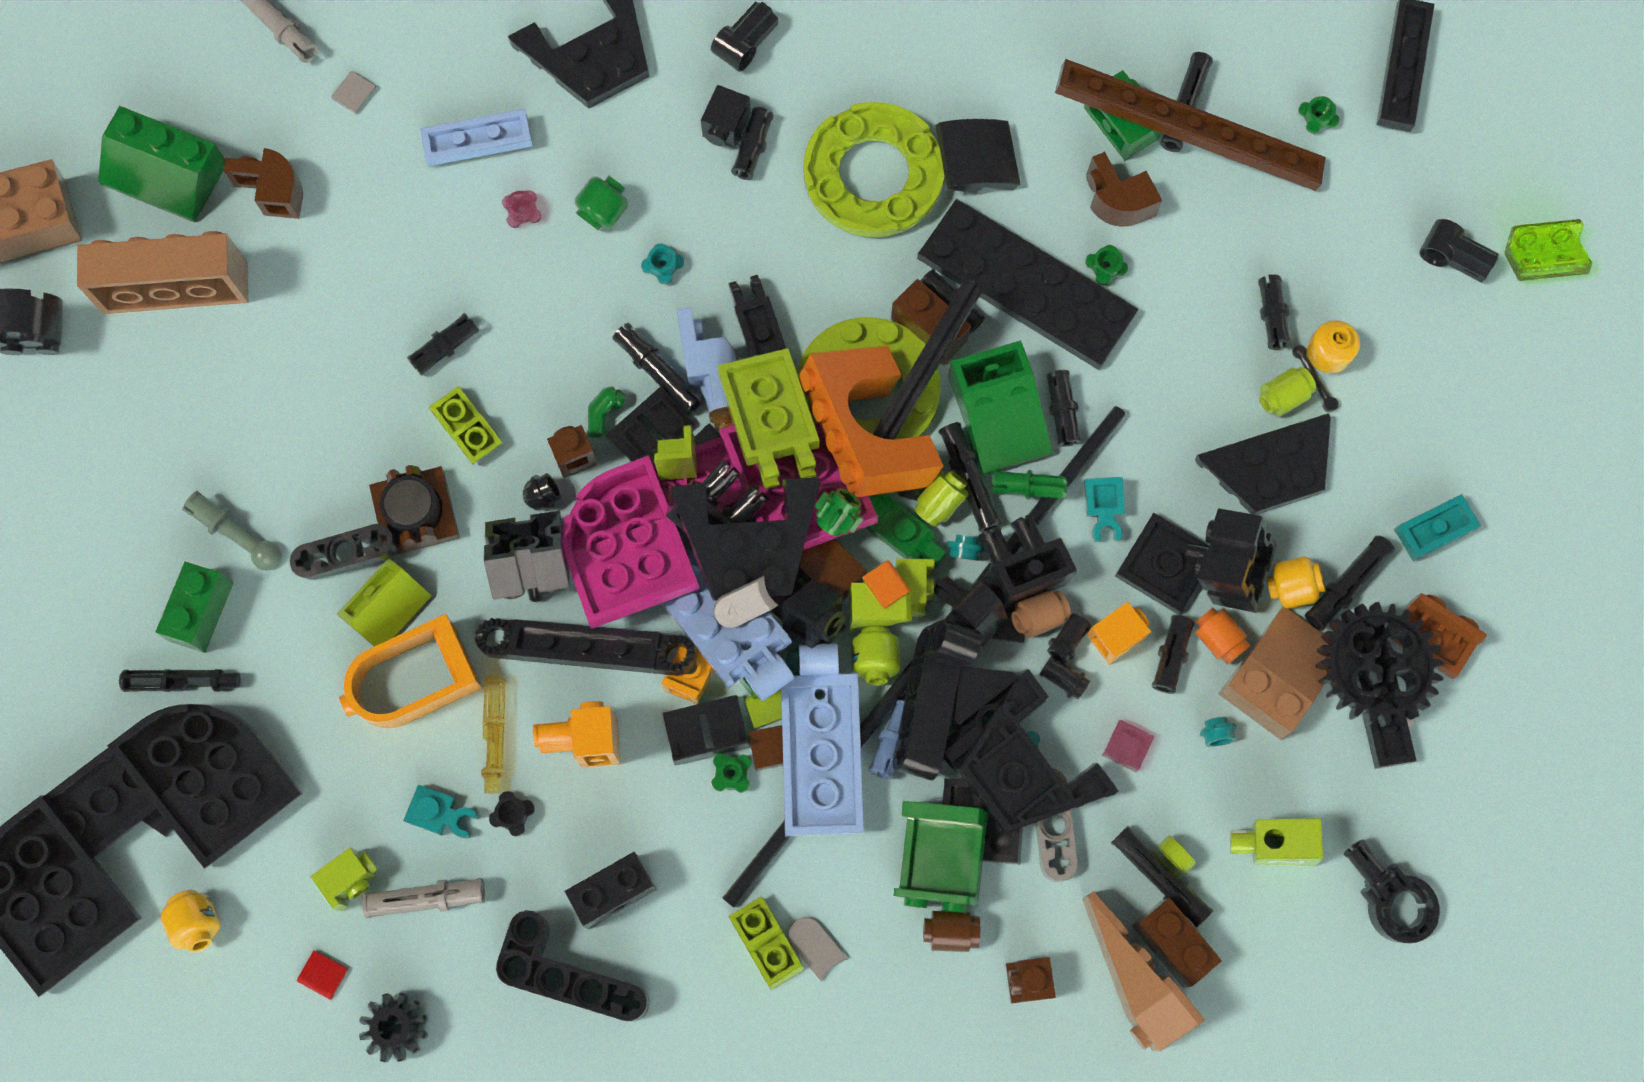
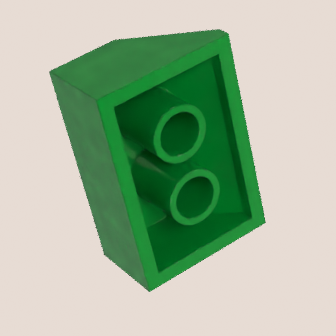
[98,105,225,223]

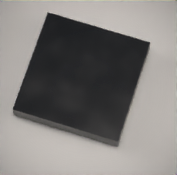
[1115,513,1209,615]

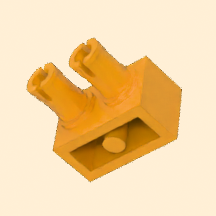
[533,701,621,768]

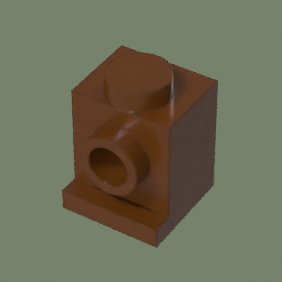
[547,425,597,478]
[1005,957,1056,1004]

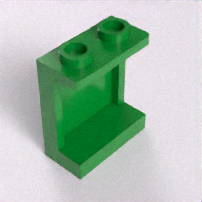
[893,801,988,913]

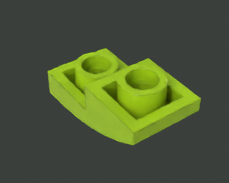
[429,386,503,465]
[728,896,805,990]

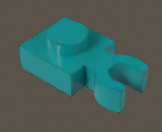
[1084,477,1125,542]
[403,784,479,839]

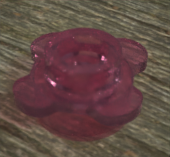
[502,190,542,228]

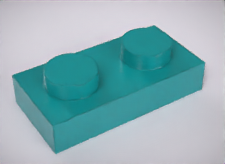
[1394,494,1481,561]

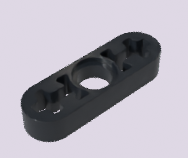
[290,524,399,580]

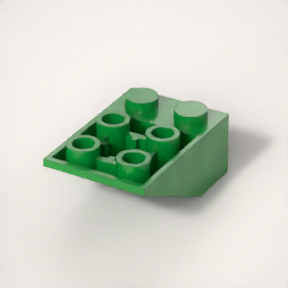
[948,340,1053,475]

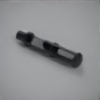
[119,669,241,692]

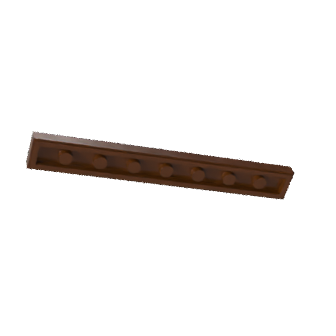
[1055,59,1326,191]

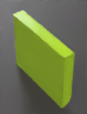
[744,689,782,729]

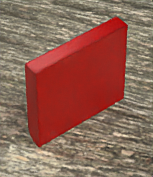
[297,950,349,1000]

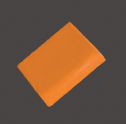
[862,560,911,609]

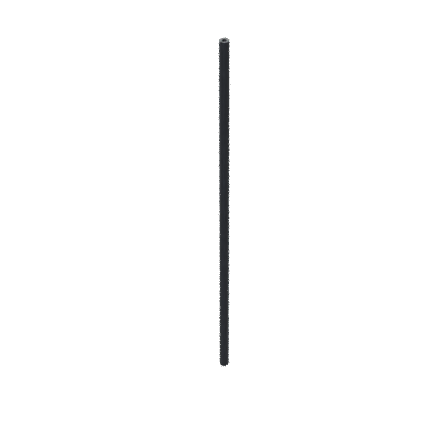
[722,406,1126,908]

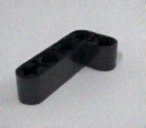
[893,619,982,781]
[496,910,650,1022]

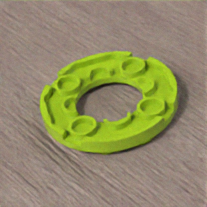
[803,102,945,237]
[797,317,941,439]

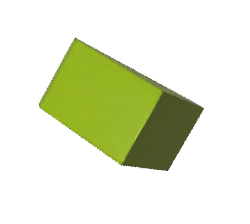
[848,582,912,633]

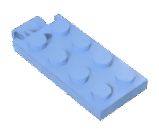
[661,549,795,702]
[781,643,864,837]

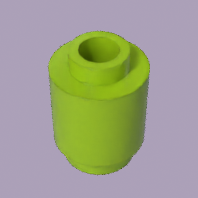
[1259,367,1316,417]
[914,471,968,527]

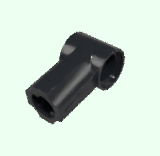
[710,1,778,72]
[1419,219,1499,283]

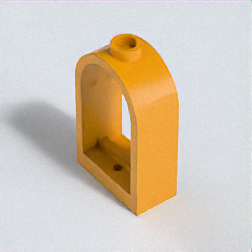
[339,614,482,728]

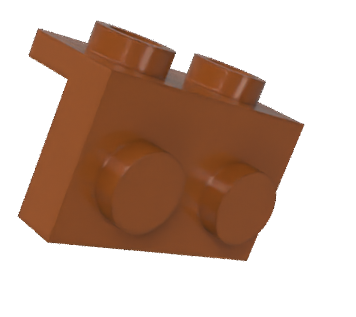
[1389,593,1487,679]

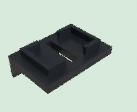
[605,386,695,462]
[662,695,749,766]

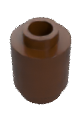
[923,910,981,952]

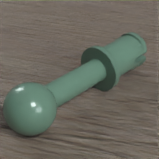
[182,491,282,571]

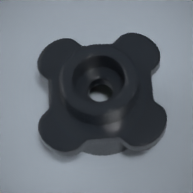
[489,791,535,837]

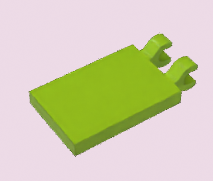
[717,348,820,489]

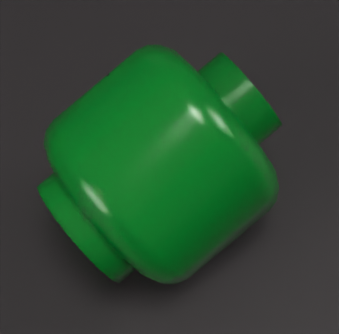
[575,175,628,231]

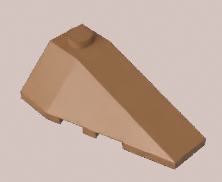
[1082,891,1205,1051]

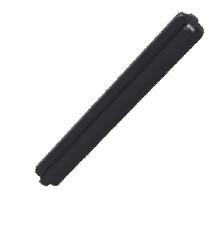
[873,279,983,440]

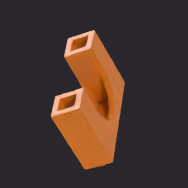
[799,346,944,497]

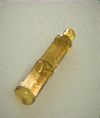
[481,675,506,794]

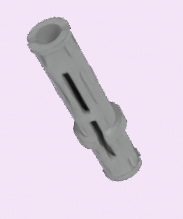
[240,0,318,63]
[362,878,485,918]

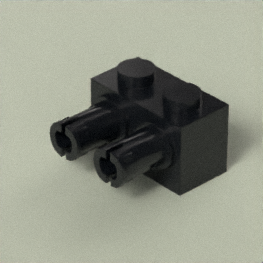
[666,459,770,534]
[978,514,1077,609]

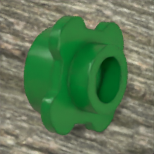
[1298,96,1339,134]
[1085,245,1128,285]
[711,753,751,793]

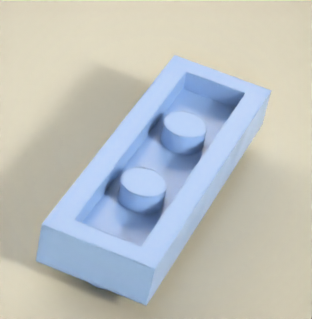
[420,109,533,166]

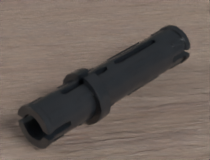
[1160,52,1213,152]
[612,323,704,415]
[938,422,1002,533]
[1305,535,1395,630]
[1111,826,1214,928]

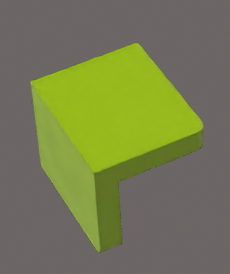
[654,425,697,480]

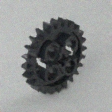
[1315,602,1444,728]

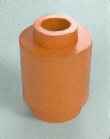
[1195,608,1251,665]

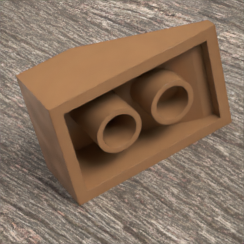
[1218,606,1329,740]

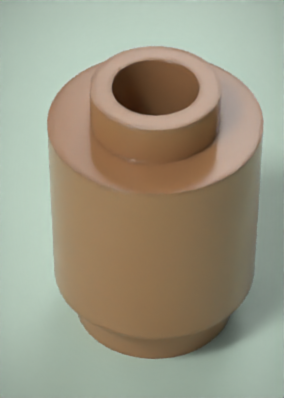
[1011,590,1071,638]

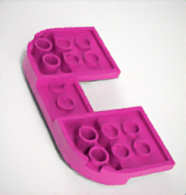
[562,423,878,629]

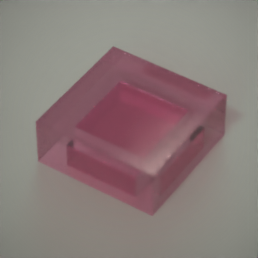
[1102,719,1154,772]

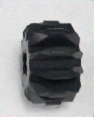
[359,993,429,1062]

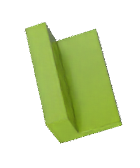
[337,559,432,646]

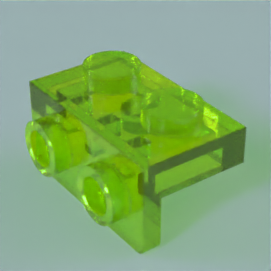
[1504,219,1592,281]

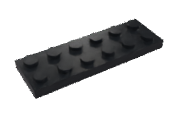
[917,199,1138,370]

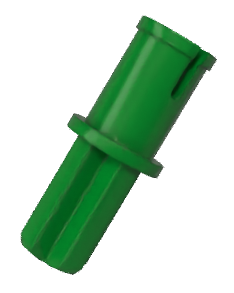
[992,470,1068,500]

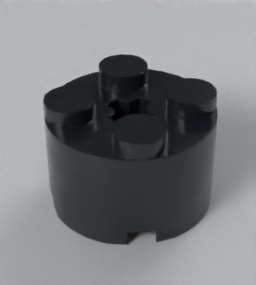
[0,288,63,355]

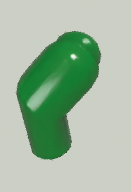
[588,386,625,438]

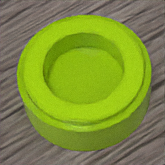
[1158,835,1196,873]

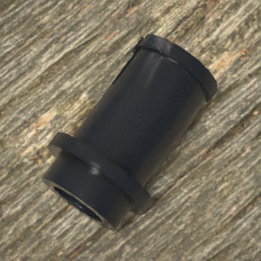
[1047,613,1091,663]
[1039,655,1091,700]

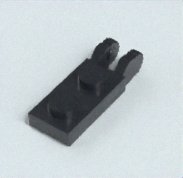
[729,274,786,357]

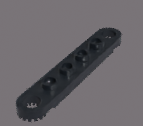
[474,618,697,676]

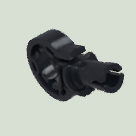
[1344,839,1440,944]

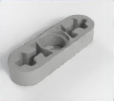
[1035,768,1078,882]

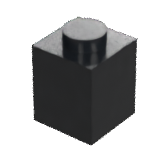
[701,85,751,149]

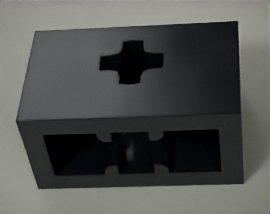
[564,851,657,929]

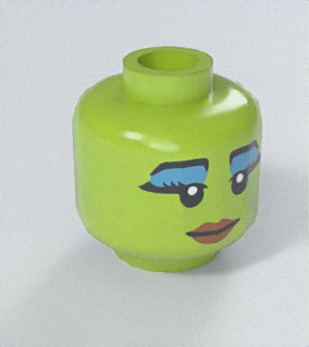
[851,626,901,686]

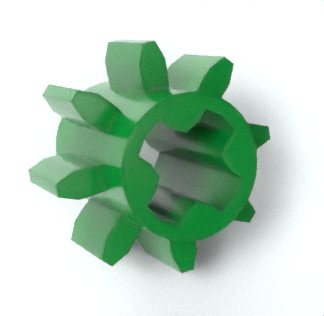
[814,488,864,536]

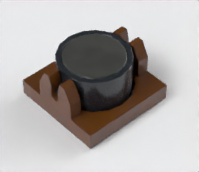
[369,465,460,555]

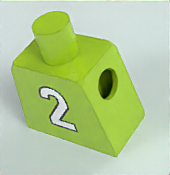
[1230,818,1323,866]

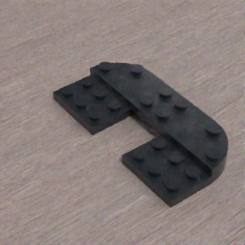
[0,704,303,997]

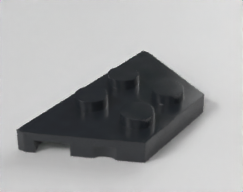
[1195,413,1331,515]

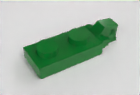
[865,493,946,569]

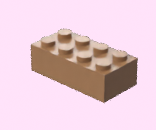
[0,159,82,263]
[77,231,248,314]

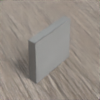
[331,71,376,113]

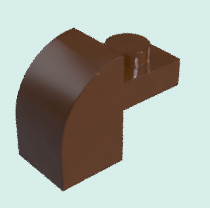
[224,148,303,219]
[1086,152,1162,227]

